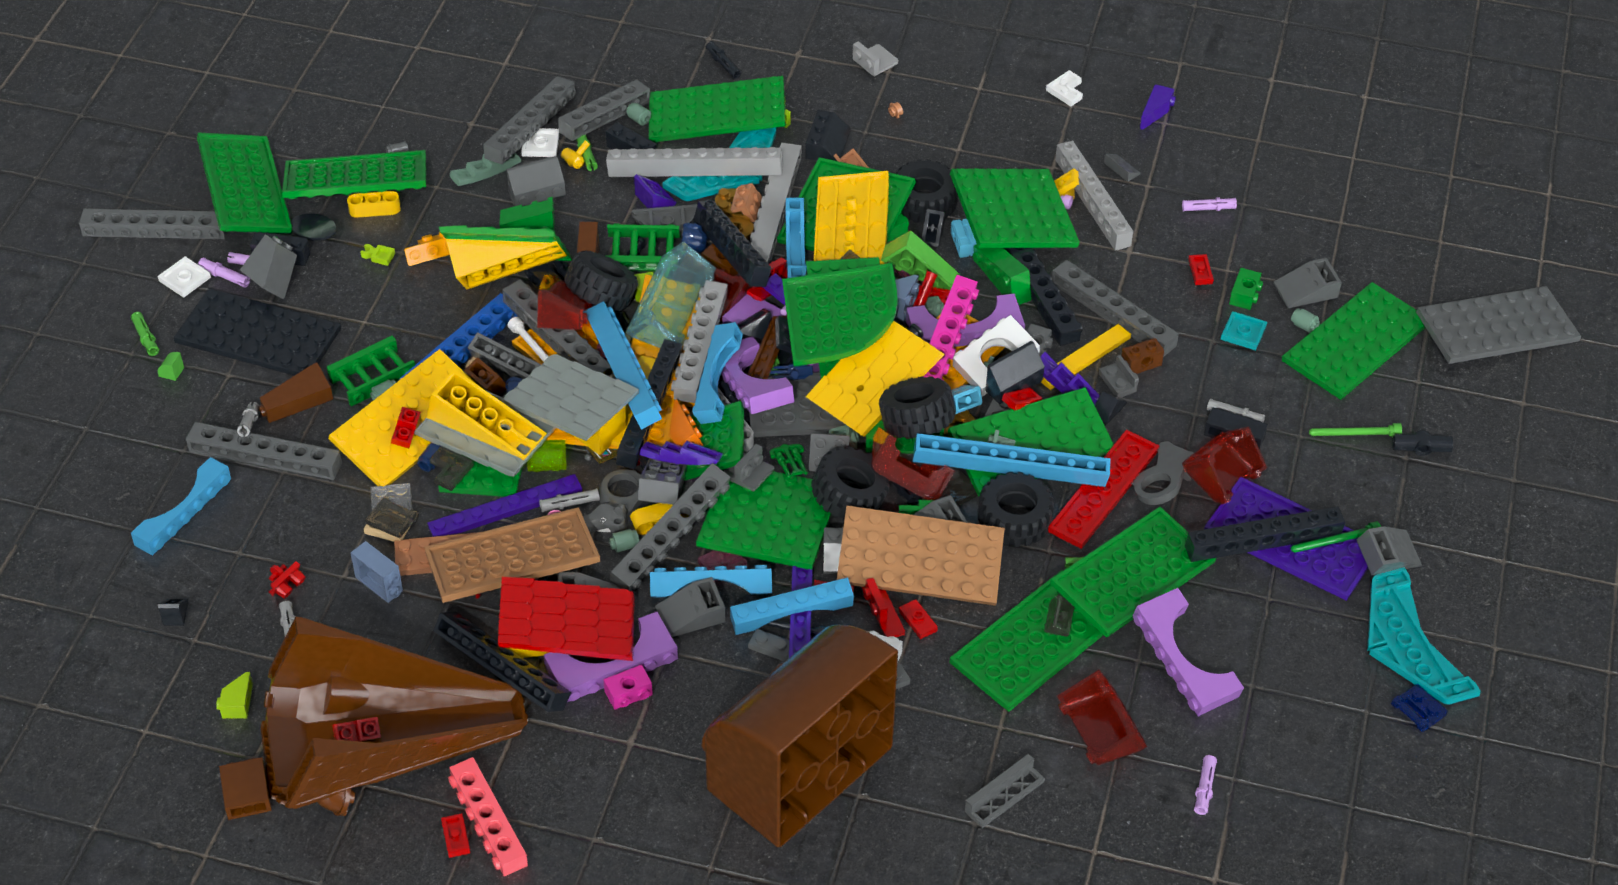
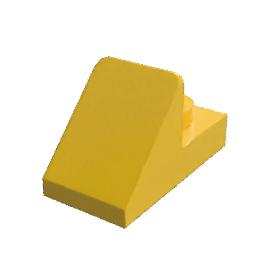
[1054,168,1079,200]

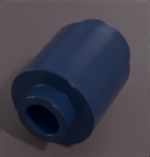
[417,443,445,472]

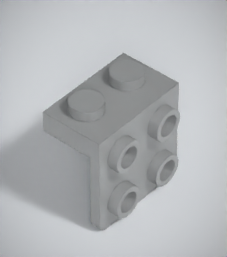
[853,41,898,76]

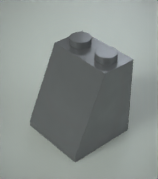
[240,234,297,299]

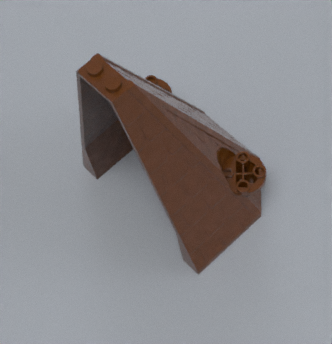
[260,617,528,816]

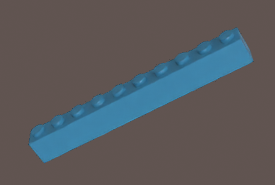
[584,301,662,430]
[913,433,1110,487]

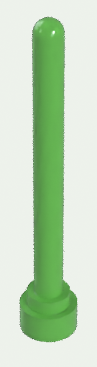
[1309,423,1402,438]

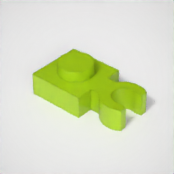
[361,244,395,266]

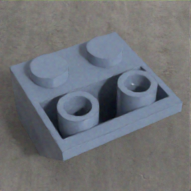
[894,275,920,325]

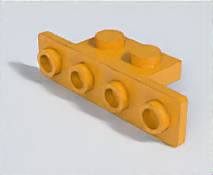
[404,232,450,266]

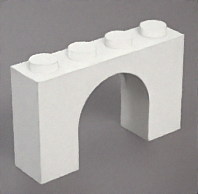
[953,315,1040,397]

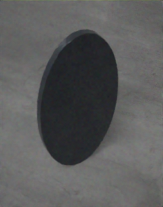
[291,214,337,241]

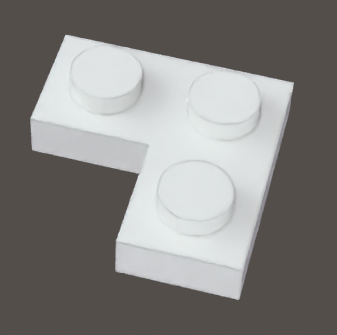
[1046,70,1083,106]

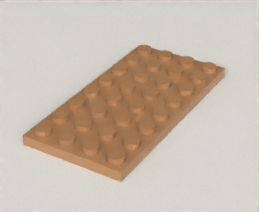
[837,506,1005,606]
[424,507,600,603]

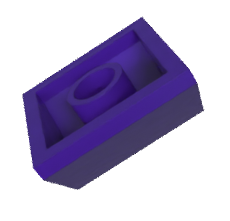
[634,174,676,208]

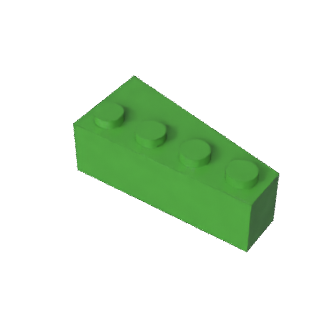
[881,230,960,290]

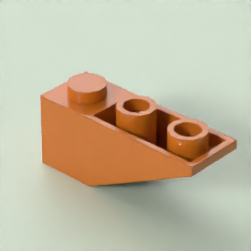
[669,399,703,446]

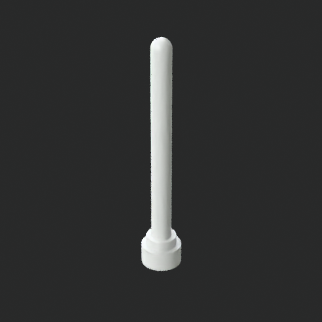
[508,317,549,362]

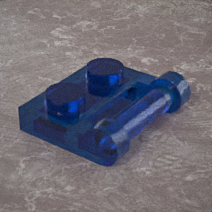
[1391,684,1448,732]

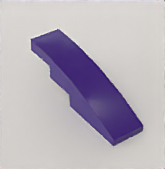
[1040,352,1100,406]
[639,441,723,465]

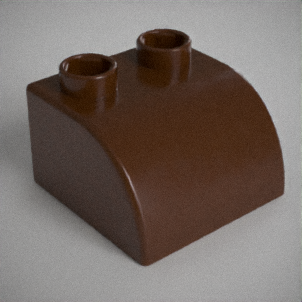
[701,625,898,848]

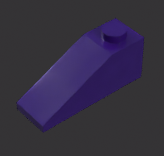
[1140,84,1176,129]

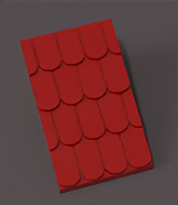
[498,577,634,661]

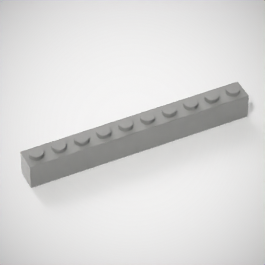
[750,143,802,264]
[606,147,783,177]

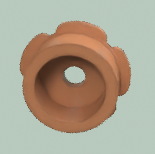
[888,102,903,118]

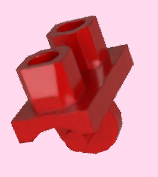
[269,561,306,599]

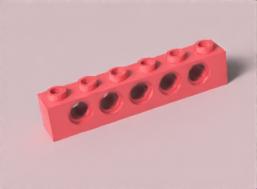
[448,757,528,876]

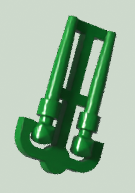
[770,444,808,478]

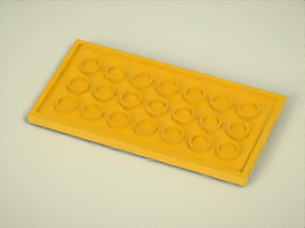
[328,349,479,491]

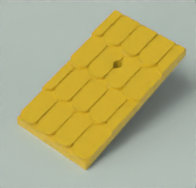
[814,171,889,264]
[805,320,945,437]

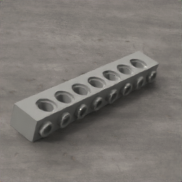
[1055,141,1133,251]
[671,280,728,403]

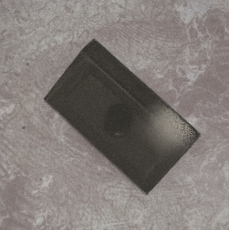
[1044,594,1074,637]

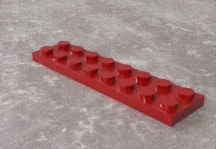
[1048,430,1160,549]

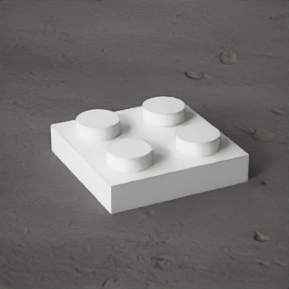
[521,128,560,157]
[158,257,211,298]

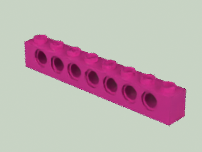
[923,275,979,380]

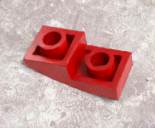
[391,407,421,449]
[332,717,381,742]

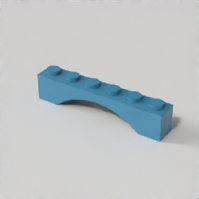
[785,198,806,278]
[693,322,743,424]
[131,457,231,556]
[650,565,772,598]
[730,578,854,635]

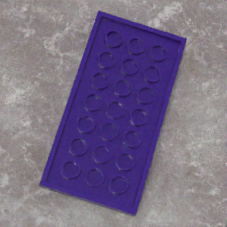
[1204,477,1368,601]

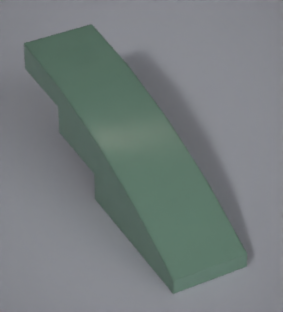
[450,153,521,186]

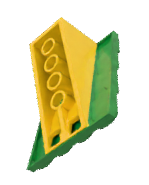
[439,225,573,290]

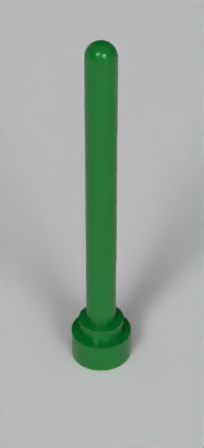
[1291,521,1381,553]

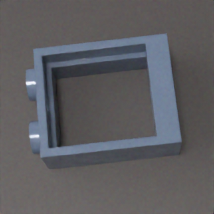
[351,541,403,603]

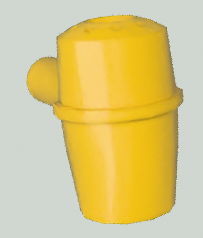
[561,140,590,169]

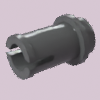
[385,141,408,153]

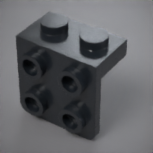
[775,316,793,370]

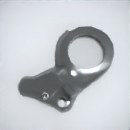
[1132,441,1195,505]
[583,469,643,532]

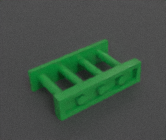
[606,223,680,272]
[327,336,415,406]

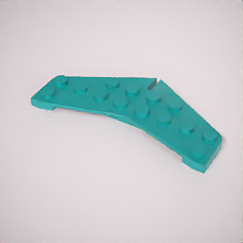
[663,127,777,201]
[1367,567,1481,704]

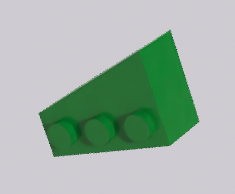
[500,196,555,231]

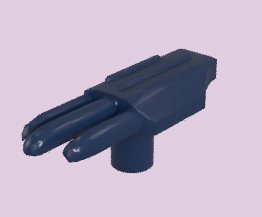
[770,364,813,380]

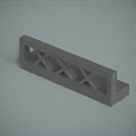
[965,754,1045,829]

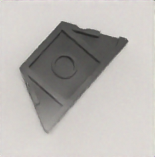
[632,204,697,236]

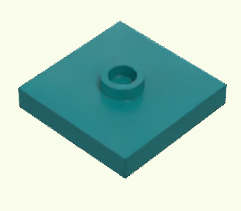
[1221,311,1267,351]

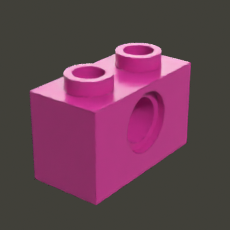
[603,665,653,710]

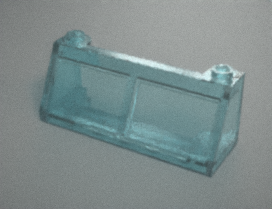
[626,241,716,348]

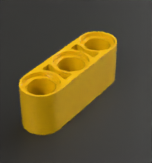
[347,191,401,217]
[630,503,689,535]

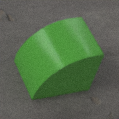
[158,352,184,381]

